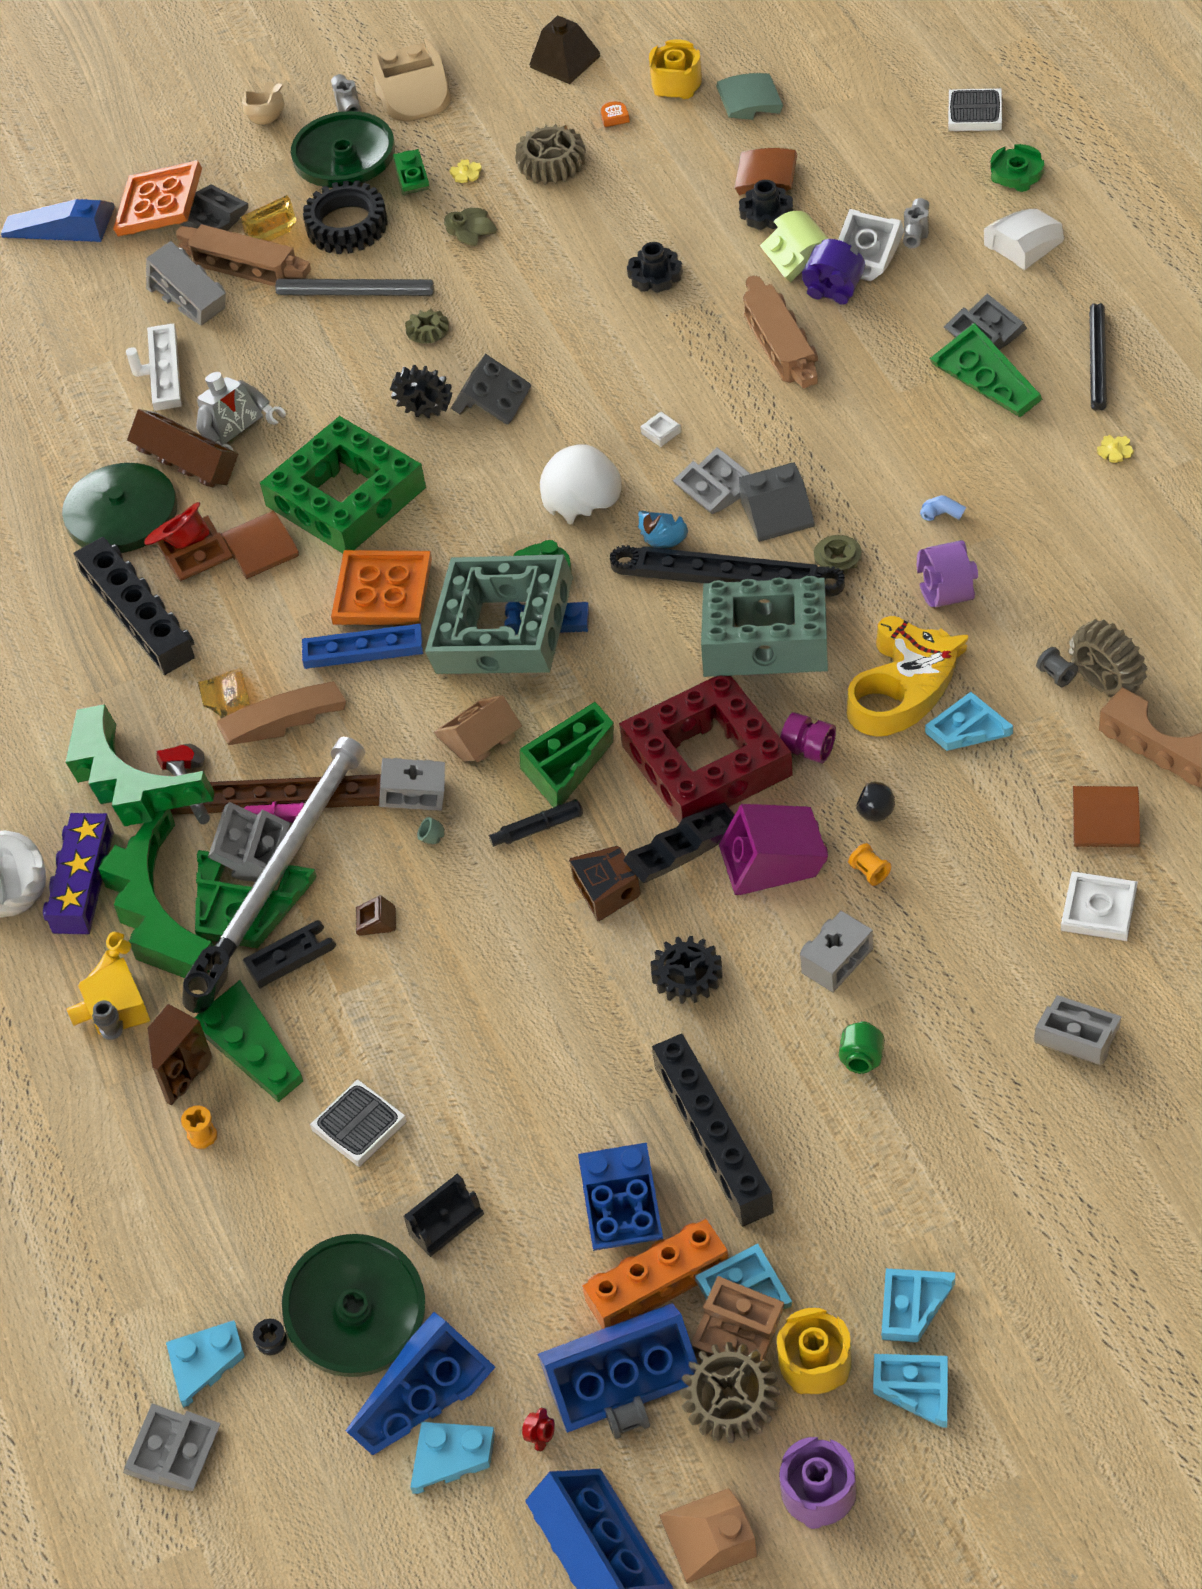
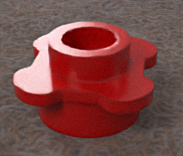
[522,1407,555,1452]

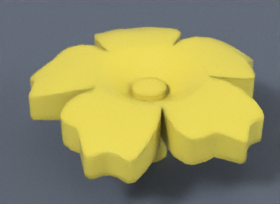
[449,159,482,183]
[1097,435,1134,463]

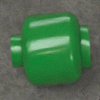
[838,1021,885,1074]

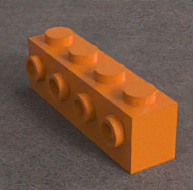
[582,1218,729,1329]

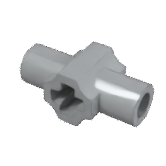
[331,74,361,112]
[903,198,929,248]

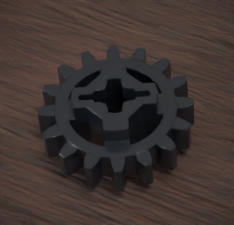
[390,365,453,418]
[650,936,723,1004]

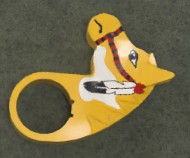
[846,616,968,737]

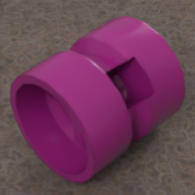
[780,712,836,764]

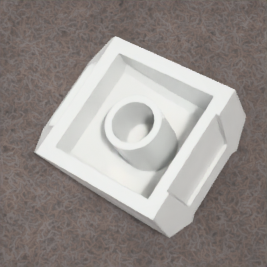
[838,209,904,281]
[984,209,1064,270]

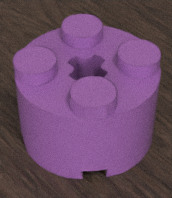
[916,540,978,607]
[779,1437,856,1529]

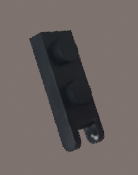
[243,920,336,989]

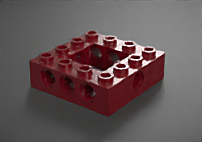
[619,676,793,823]

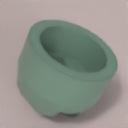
[417,817,445,845]

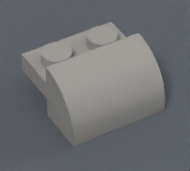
[208,802,290,882]
[1034,995,1122,1065]

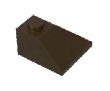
[529,15,600,84]

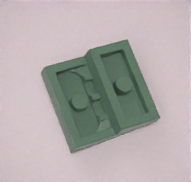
[716,73,783,120]

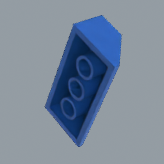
[537,1303,698,1433]
[525,1468,674,1589]

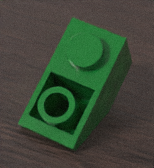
[393,149,429,195]

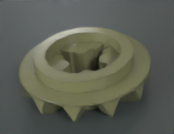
[405,308,449,344]
[814,535,862,574]

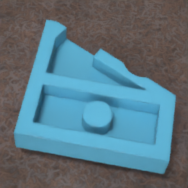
[925,692,1013,751]
[695,1244,792,1309]
[881,1268,955,1342]
[166,1320,245,1408]
[873,1354,948,1428]
[410,1422,495,1494]

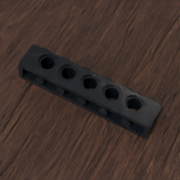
[73,537,195,675]
[652,1033,774,1227]

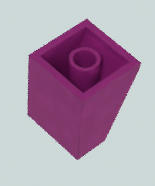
[719,804,828,895]

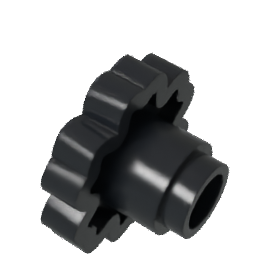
[739,180,793,230]
[627,242,683,293]

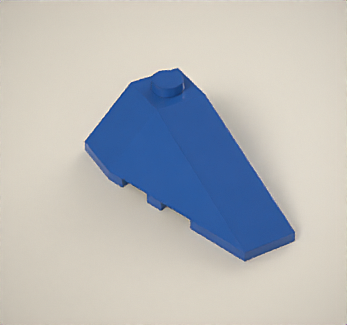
[1,199,115,242]
[345,1312,495,1455]

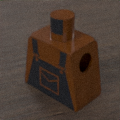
[569,846,641,922]

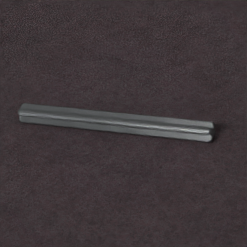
[275,279,434,296]

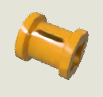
[848,843,892,886]
[181,1105,218,1149]

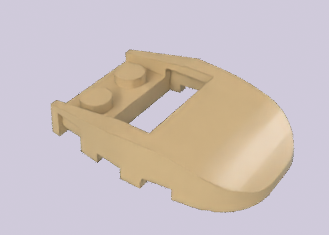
[371,38,451,121]

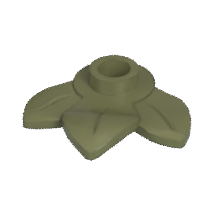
[444,208,497,246]

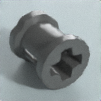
[1036,647,1078,687]
[604,1396,650,1439]

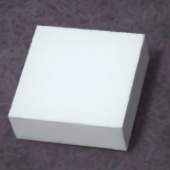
[640,412,681,447]

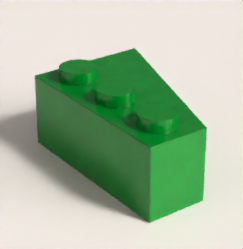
[519,702,614,808]

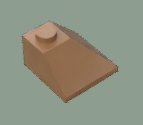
[659,1488,757,1584]

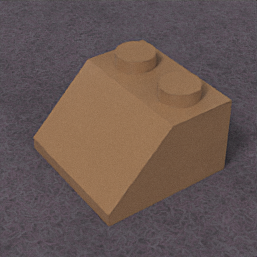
[434,695,522,763]

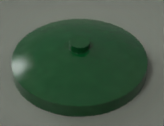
[291,111,395,188]
[62,463,177,553]
[282,1234,425,1377]

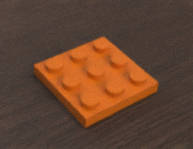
[113,160,202,236]
[331,550,432,625]

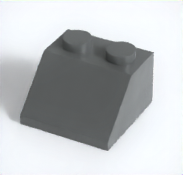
[739,462,815,542]

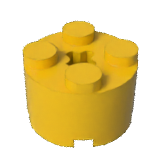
[649,39,702,99]
[777,1308,852,1394]

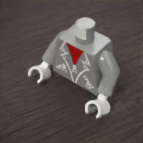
[196,372,286,451]

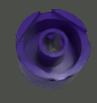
[802,239,866,305]

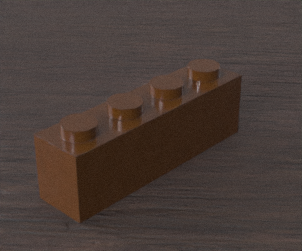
[127,409,239,488]

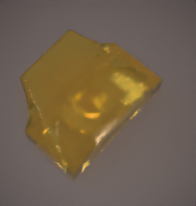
[241,195,296,241]
[198,668,251,719]

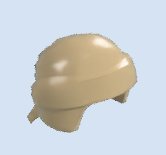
[241,82,285,125]

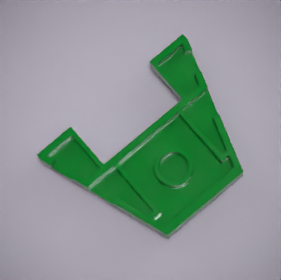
[195,850,317,949]

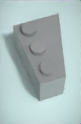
[146,241,226,325]

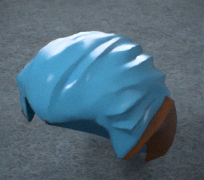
[638,511,688,549]

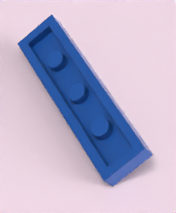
[302,624,424,669]

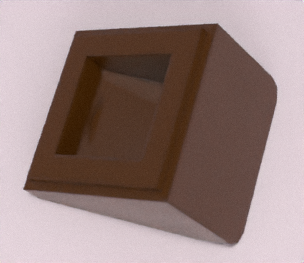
[356,895,396,936]

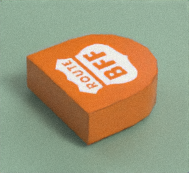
[601,101,630,127]

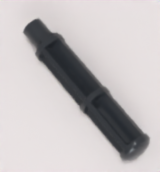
[488,799,583,847]

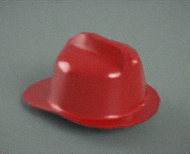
[144,502,210,549]

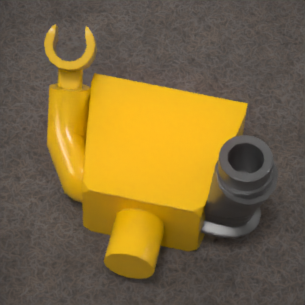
[66,931,151,1040]

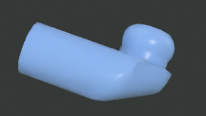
[920,495,966,521]

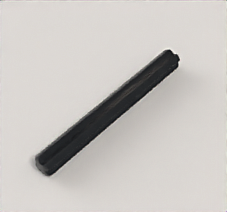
[1089,303,1107,411]

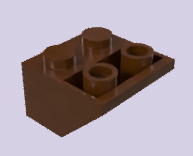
[147,1004,212,1106]

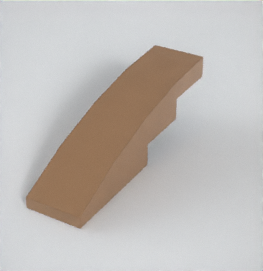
[217,681,346,745]

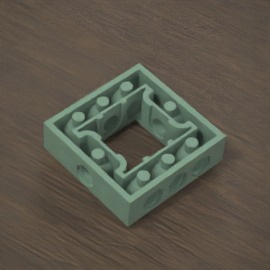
[425,554,573,674]
[701,576,828,677]

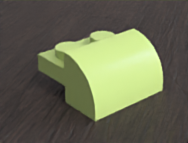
[760,211,828,282]

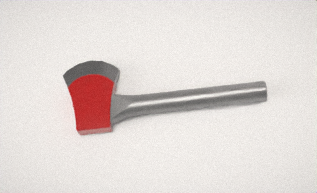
[156,743,210,824]

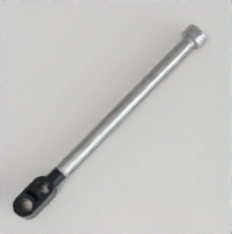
[182,737,365,1013]

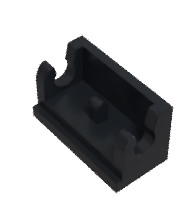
[403,1173,484,1257]

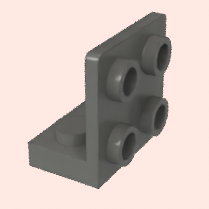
[450,353,531,425]

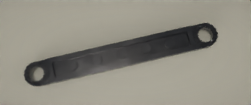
[610,545,845,597]

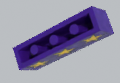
[43,813,114,934]

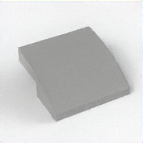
[673,447,750,514]
[123,1403,221,1491]

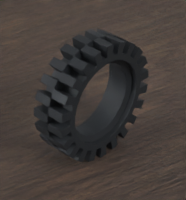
[303,181,388,254]

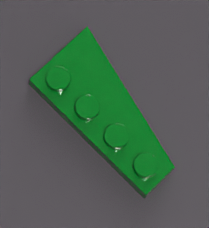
[929,323,1043,417]
[194,980,303,1102]

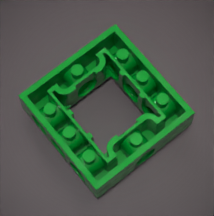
[260,416,426,554]

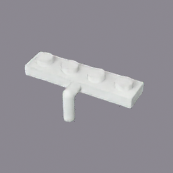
[126,323,182,411]

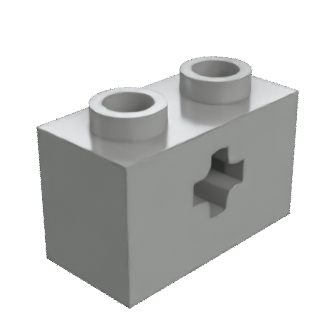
[379,758,445,811]
[800,911,873,992]

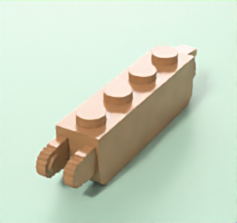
[176,224,311,287]
[743,275,818,389]

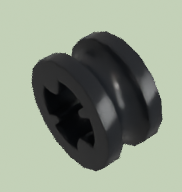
[253,1318,287,1356]

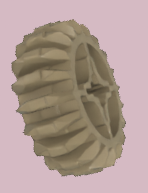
[515,124,586,185]
[1068,619,1148,697]
[680,1342,780,1443]

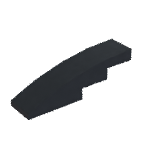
[623,803,735,883]

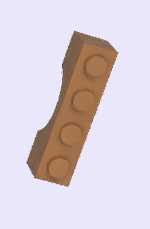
[1099,687,1202,789]

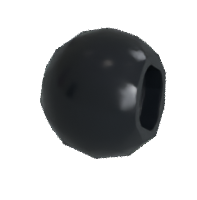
[856,781,895,822]

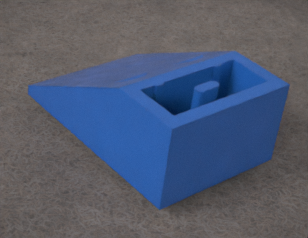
[578,1142,663,1251]

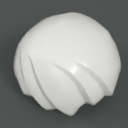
[540,444,621,525]
[0,830,46,918]

